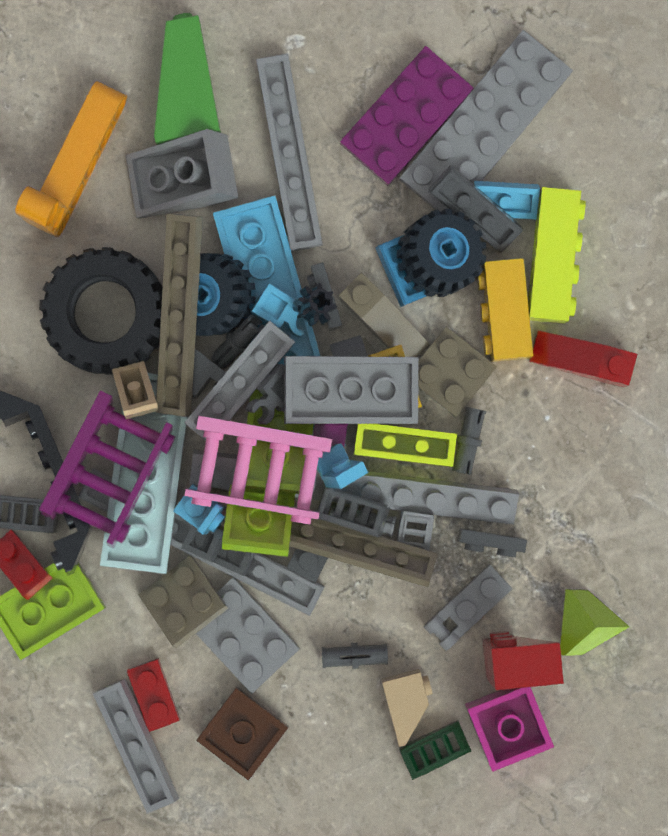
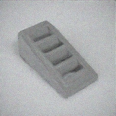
[397,511,434,551]

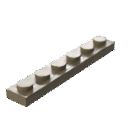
[156,214,203,417]

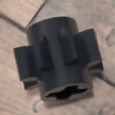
[293,283,337,326]

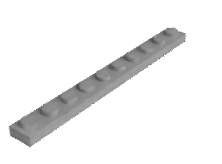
[190,449,519,525]

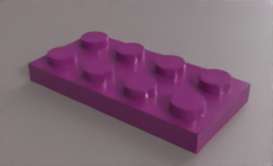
[340,46,474,186]

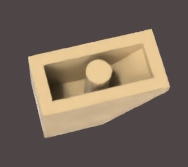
[112,361,158,419]
[381,669,433,747]

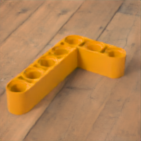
[15,81,127,237]

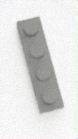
[184,321,295,441]
[93,679,179,814]

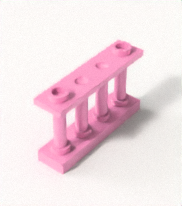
[184,416,332,524]

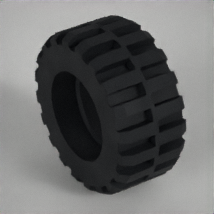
[39,247,163,375]

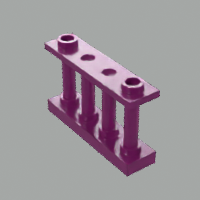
[39,390,176,549]

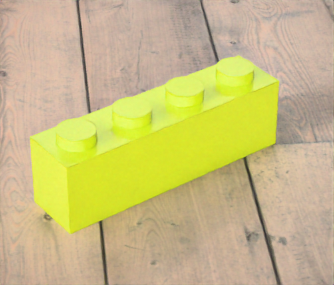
[528,187,586,324]

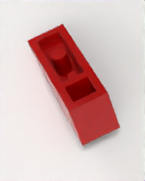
[529,330,638,388]

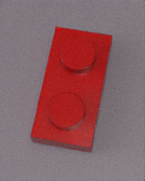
[0,529,53,600]
[127,658,181,732]

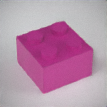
[465,687,554,772]

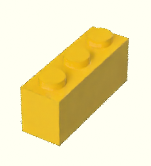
[477,258,533,362]

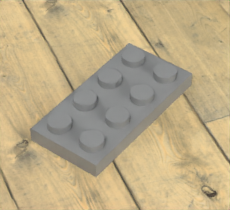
[284,356,418,424]

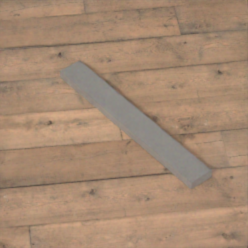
[78,468,325,616]

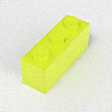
[354,424,457,467]

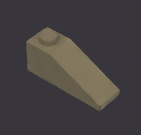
[338,272,430,357]

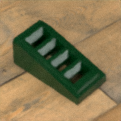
[399,720,471,780]

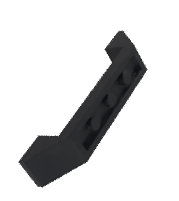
[0,390,92,576]

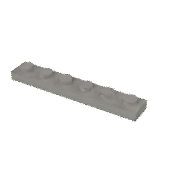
[256,53,323,252]

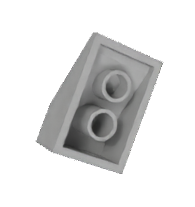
[126,129,238,218]

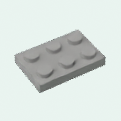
[196,577,300,694]

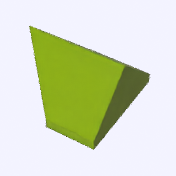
[560,589,630,656]

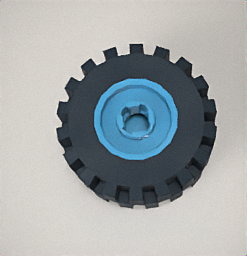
[397,209,487,297]
[196,253,256,336]

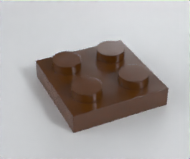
[196,687,289,781]

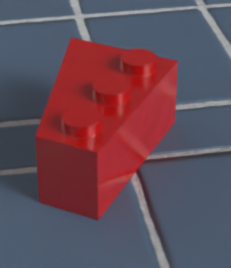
[482,631,564,690]

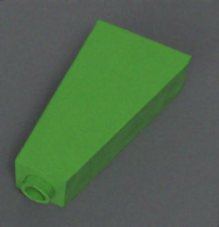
[154,13,221,145]

